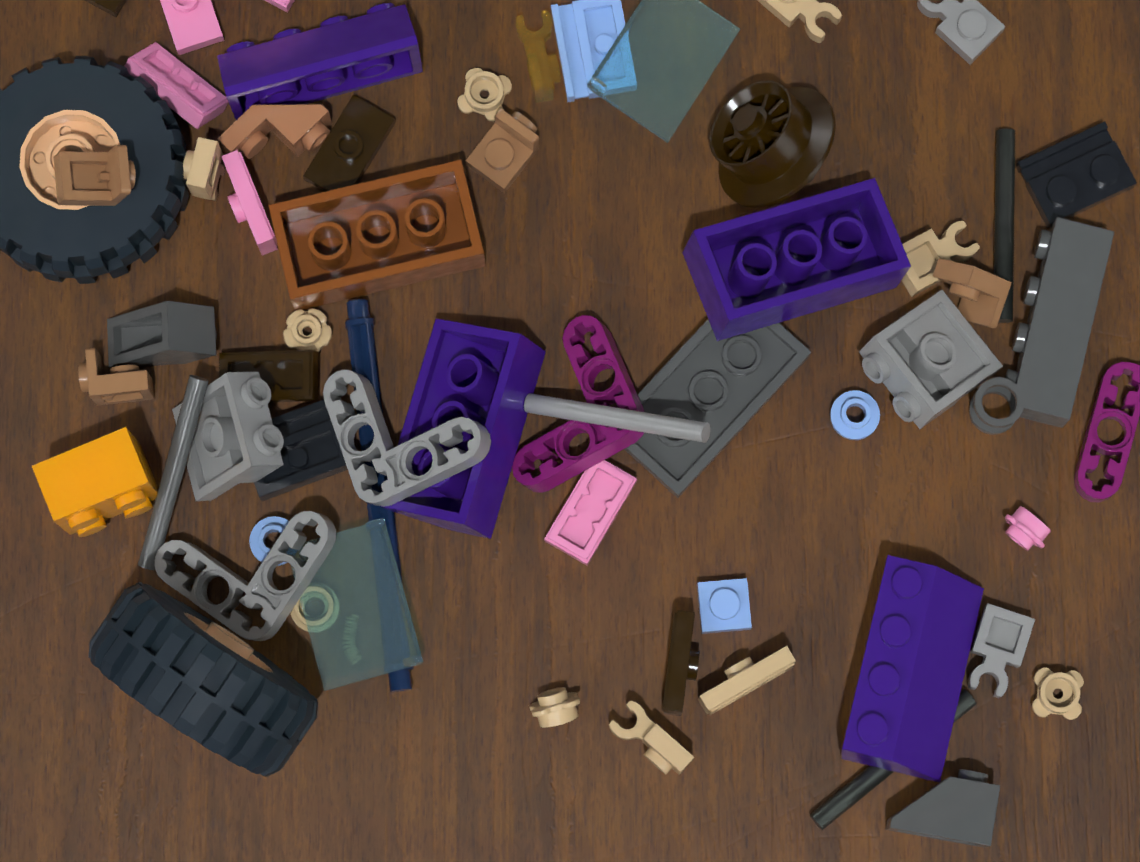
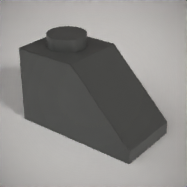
[107,301,217,367]
[885,770,1000,848]

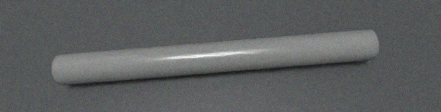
[524,393,711,443]

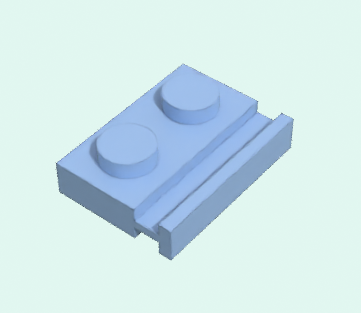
[551,0,637,103]

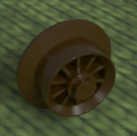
[710,80,836,208]

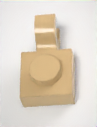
[609,701,694,775]

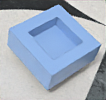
[697,578,752,634]

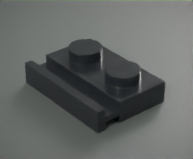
[1016,121,1137,228]
[254,400,348,501]

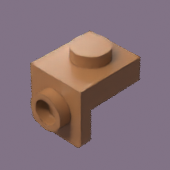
[54,145,136,206]

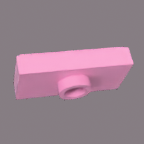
[160,0,225,55]
[124,42,228,129]
[221,150,278,256]
[544,460,637,566]

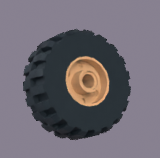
[0,56,189,284]
[88,582,318,777]

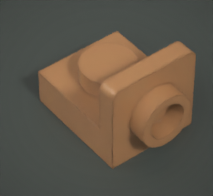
[465,109,540,194]
[933,258,1012,328]
[78,348,155,406]

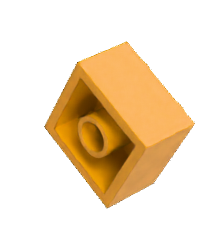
[32,427,158,537]

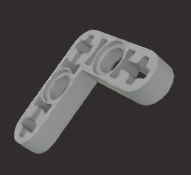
[323,370,491,507]
[155,511,336,641]

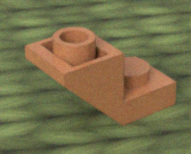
[217,104,332,159]

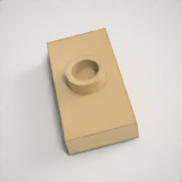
[698,646,796,715]

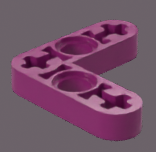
[512,315,645,493]
[1074,362,1140,503]

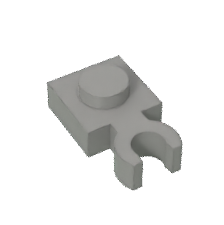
[917,0,1005,65]
[968,603,1035,699]

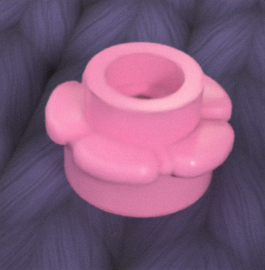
[1005,506,1051,551]

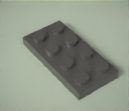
[618,320,811,498]

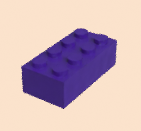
[682,178,911,341]

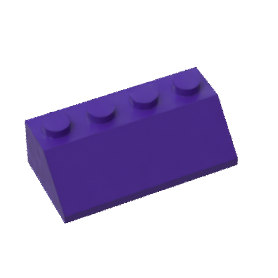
[217,3,423,120]
[380,318,546,539]
[841,555,984,782]

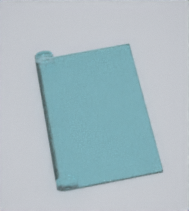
[587,0,740,143]
[287,518,423,691]

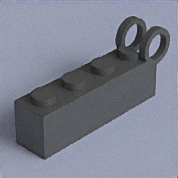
[969,217,1115,435]

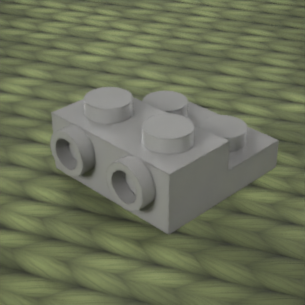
[859,290,1003,429]
[172,372,284,501]

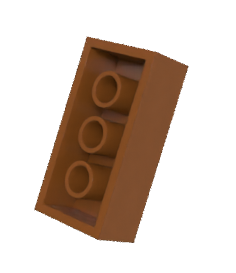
[268,160,486,311]

